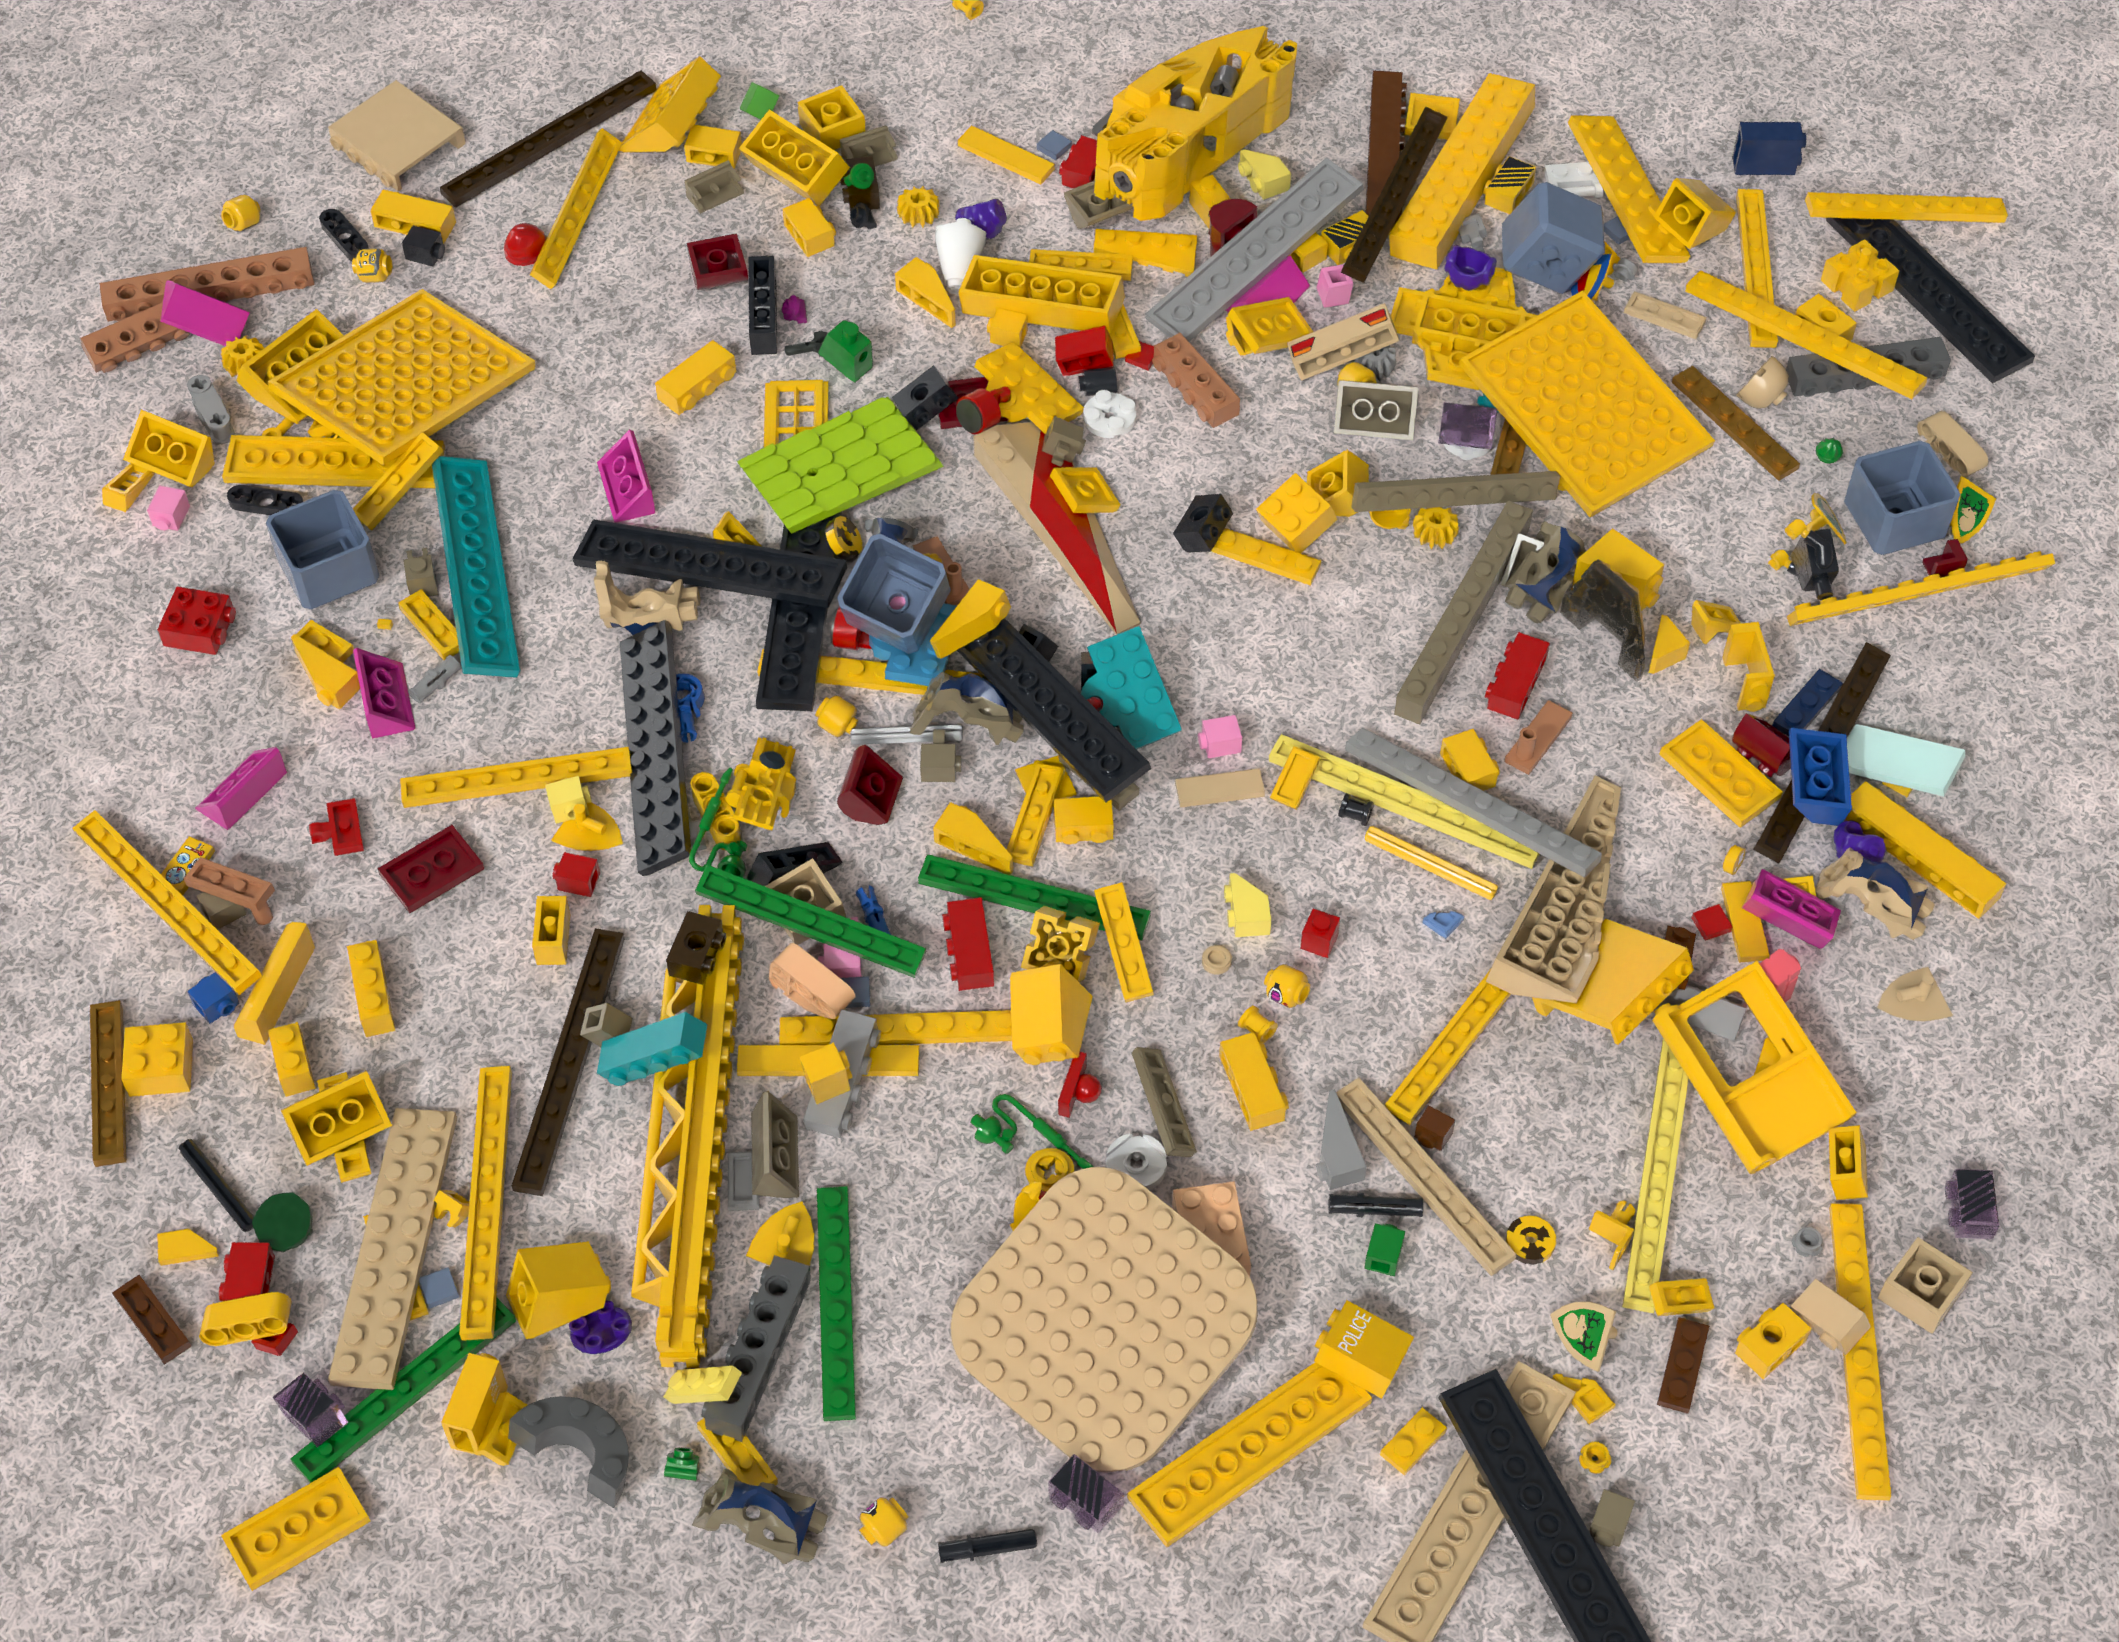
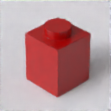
[552,852,600,897]
[1300,908,1340,958]

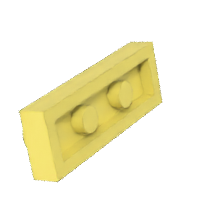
[663,1366,742,1404]

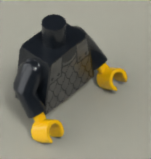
[1768,519,1839,600]

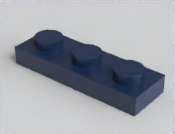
[1772,668,1843,736]

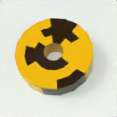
[825,516,863,560]
[1506,1215,1556,1265]

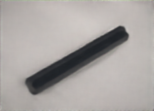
[179,1139,254,1232]

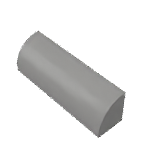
[1653,979,1748,1041]

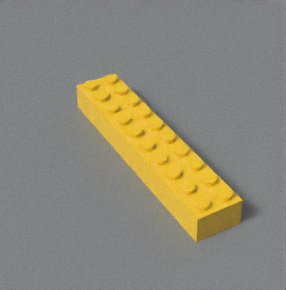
[1389,73,1535,270]

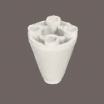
[935,218,986,294]

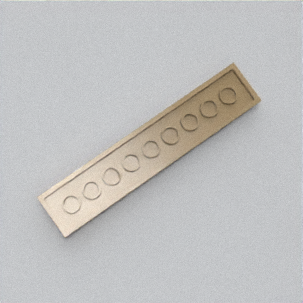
[328,1108,457,1390]
[1362,1361,1576,1642]

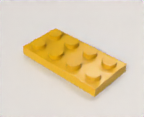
[1659,719,1783,828]
[221,1467,371,1591]

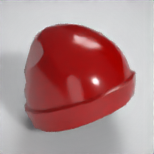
[504,223,547,266]

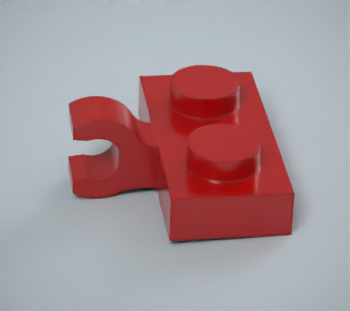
[309,798,364,856]

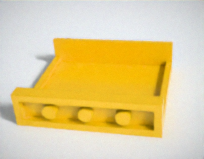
[1532,919,1694,1045]

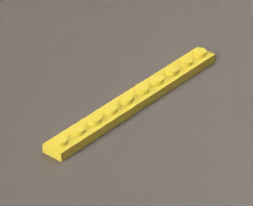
[1269,734,1540,869]
[1622,1038,1689,1314]

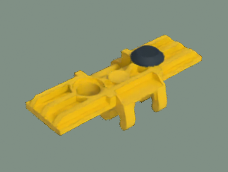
[726,737,796,830]

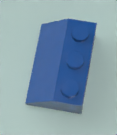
[1789,728,1852,826]

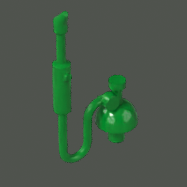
[689,767,747,878]
[970,1094,1094,1169]

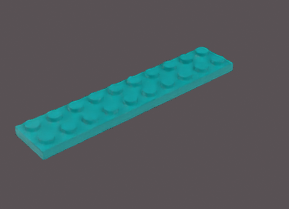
[432,456,520,678]

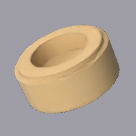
[1202,945,1232,975]

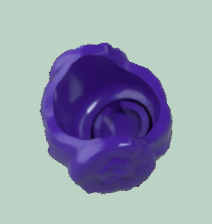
[955,199,1007,240]
[1444,245,1497,291]
[1833,820,1887,862]

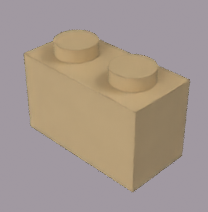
[1791,1278,1871,1355]

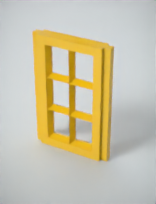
[764,380,828,447]

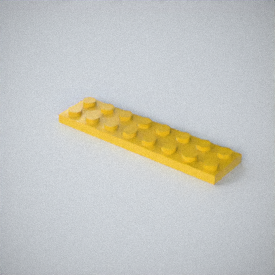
[1568,115,1690,263]
[222,435,445,489]
[1127,1362,1372,1548]

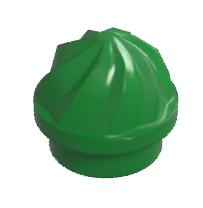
[1815,437,1843,464]

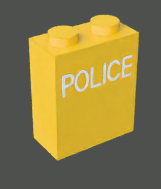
[1314,1300,1414,1399]
[441,1353,508,1456]

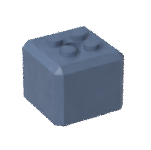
[1502,182,1605,294]
[1844,441,1960,555]
[266,490,379,610]
[837,534,951,654]

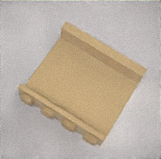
[328,80,466,192]

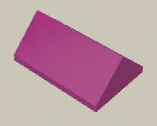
[1225,256,1310,313]
[160,280,250,346]
[597,429,655,523]
[353,648,416,739]
[195,747,287,830]
[1742,869,1841,949]

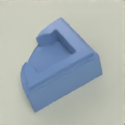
[1423,911,1464,939]

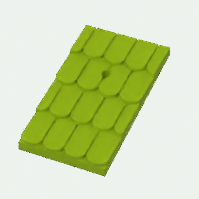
[737,397,944,534]

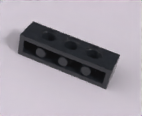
[748,256,777,355]

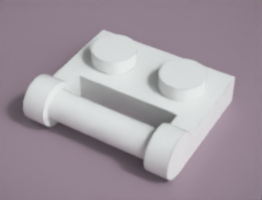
[1544,162,1603,198]

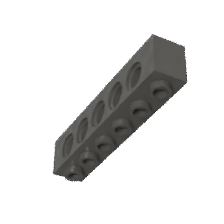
[1786,337,1951,397]
[701,1255,811,1442]

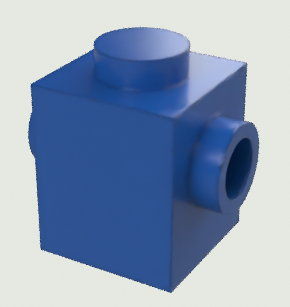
[187,972,240,1024]

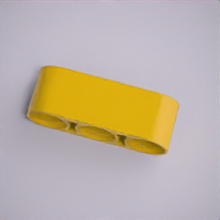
[690,772,741,851]
[199,1292,292,1346]

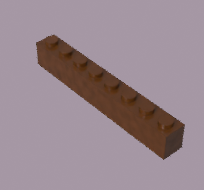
[1365,70,1407,232]

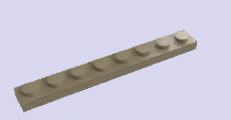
[1351,471,1560,512]

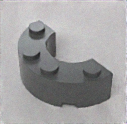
[508,1396,629,1508]

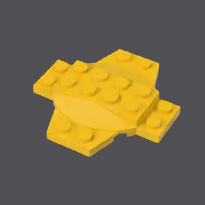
[1391,267,1537,390]

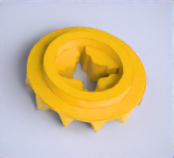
[1025,1148,1074,1192]

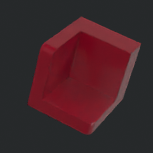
[1922,539,1968,578]

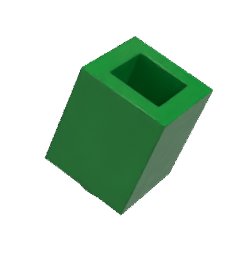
[1364,1223,1405,1277]

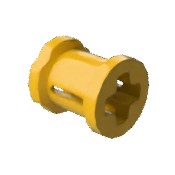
[952,0,984,20]
[1238,1005,1278,1043]

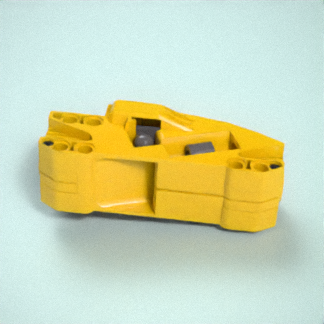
[1092,26,1297,221]

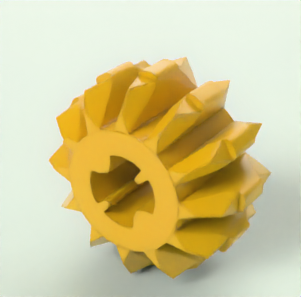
[897,185,940,228]
[221,335,264,377]
[1413,507,1459,549]

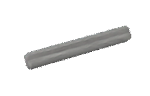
[850,724,963,745]

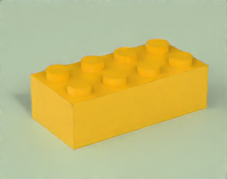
[738,109,850,207]

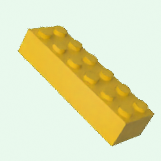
[958,255,1125,335]

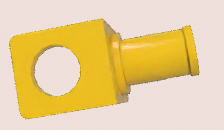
[1589,1201,1635,1270]

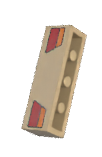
[1287,303,1399,381]

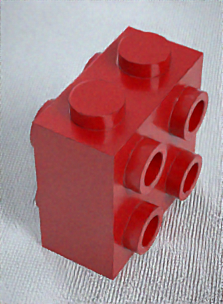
[157,586,236,655]

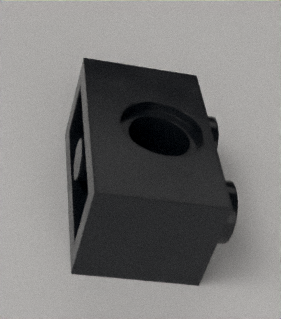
[892,365,958,430]
[1173,494,1234,553]

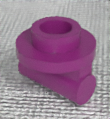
[781,295,807,324]

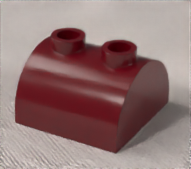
[1208,199,1257,256]
[686,233,748,290]
[1732,713,1791,778]
[837,745,903,825]

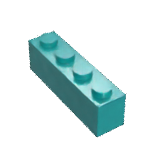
[597,1012,707,1086]

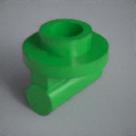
[844,163,874,189]
[664,1447,699,1481]

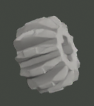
[1353,345,1396,381]

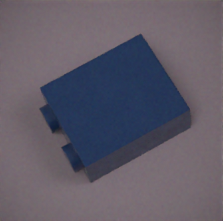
[1732,122,1807,175]

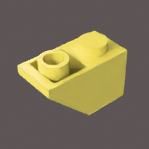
[1238,149,1291,200]
[1224,873,1271,937]

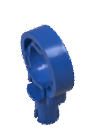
[676,674,705,743]

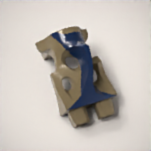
[1505,521,1587,623]
[909,672,1024,745]
[692,1468,828,1564]

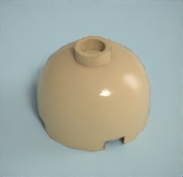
[1736,356,1788,409]

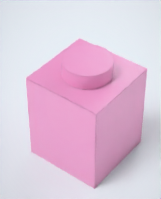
[1317,264,1353,308]
[147,485,190,531]
[1198,715,1242,758]

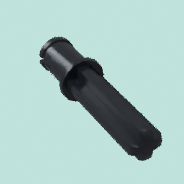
[938,1529,1037,1563]

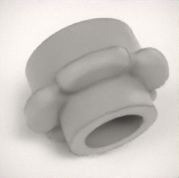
[1613,258,1638,282]
[1792,1227,1823,1257]

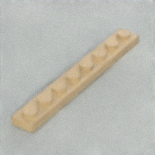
[1336,1077,1516,1276]

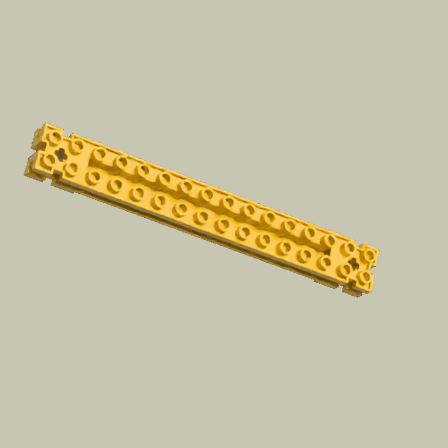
[631,905,744,1368]

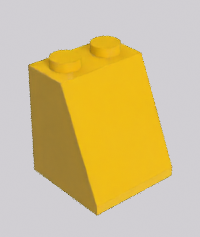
[1653,178,1736,250]
[1571,528,1664,612]
[1010,964,1093,1065]
[506,1241,611,1339]

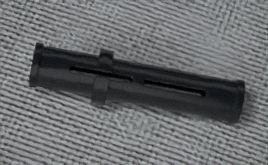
[1328,1192,1423,1218]

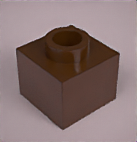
[1414,1105,1455,1151]

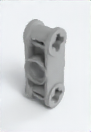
[187,375,235,444]

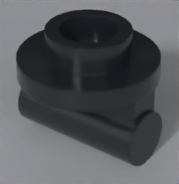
[850,202,877,230]

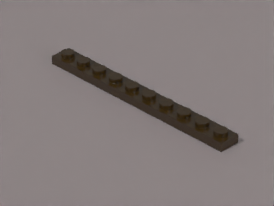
[440,70,657,208]
[1341,106,1448,283]
[1753,642,1891,864]
[511,928,625,1197]

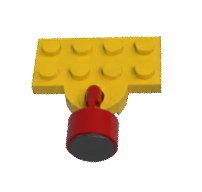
[956,341,1084,434]

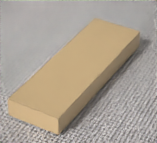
[1624,291,1707,339]
[1175,768,1265,808]

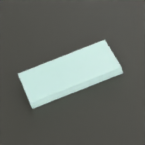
[1847,724,1965,797]

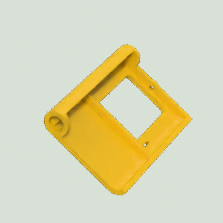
[1652,961,1857,1175]

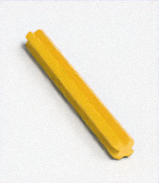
[1365,826,1498,900]

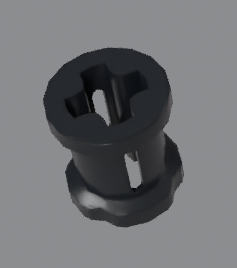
[1338,793,1374,826]

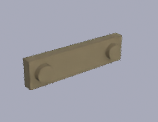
[1131,1047,1197,1157]

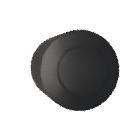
[1078,366,1117,396]

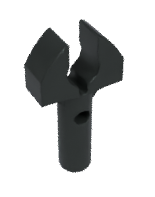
[784,331,828,357]

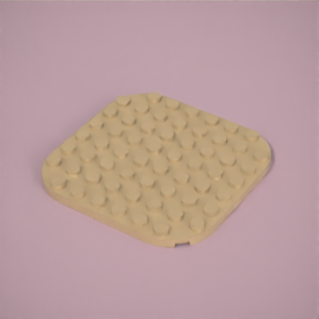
[951,1167,1258,1473]

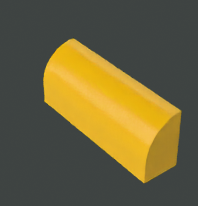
[234,922,315,1045]

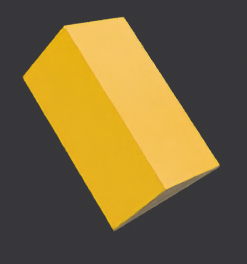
[123,409,215,487]
[281,1070,392,1166]

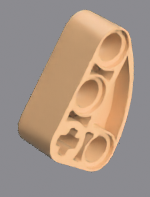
[769,943,855,1019]

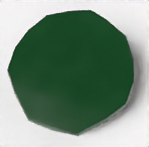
[252,1192,313,1252]

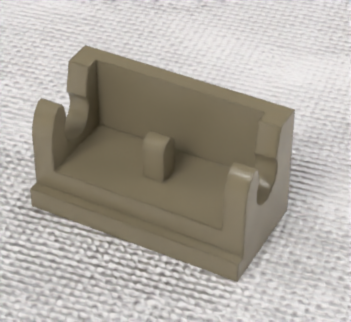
[840,125,898,167]
[684,161,744,214]

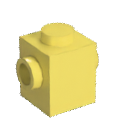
[545,776,592,824]

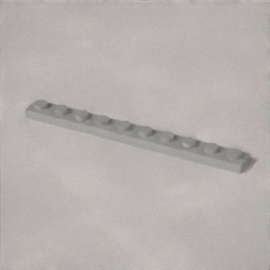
[1345,727,1602,877]

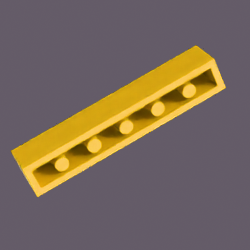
[1845,781,2006,919]

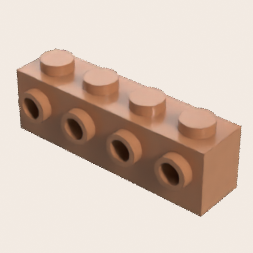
[80,302,190,373]
[1152,333,1240,428]

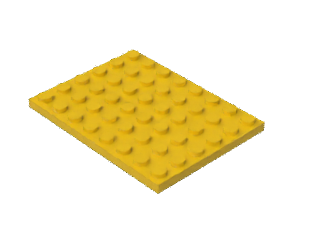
[268,289,535,466]
[1459,290,1715,518]

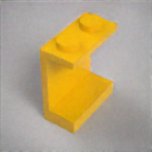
[1722,622,1775,712]

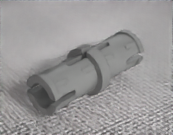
[408,655,461,704]

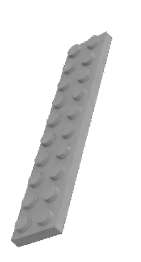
[1145,157,1364,342]

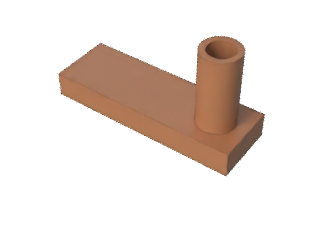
[913,536,970,605]
[1504,700,1573,775]
[183,857,275,925]

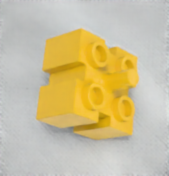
[1821,239,1899,312]
[1021,906,1100,983]

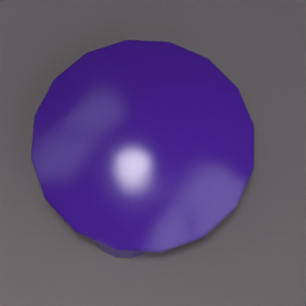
[569,1300,632,1354]

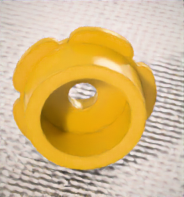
[1579,1442,1611,1474]

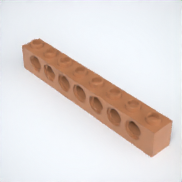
[99,247,314,322]

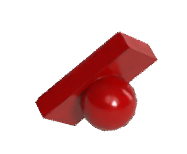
[1058,1052,1102,1118]

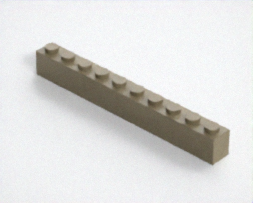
[1394,500,1533,725]

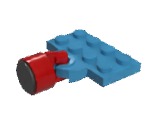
[830,604,957,686]

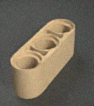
[1917,411,1988,478]

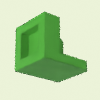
[740,82,779,120]

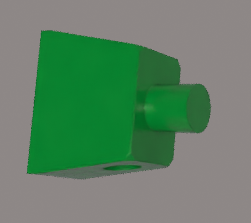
[818,320,873,383]

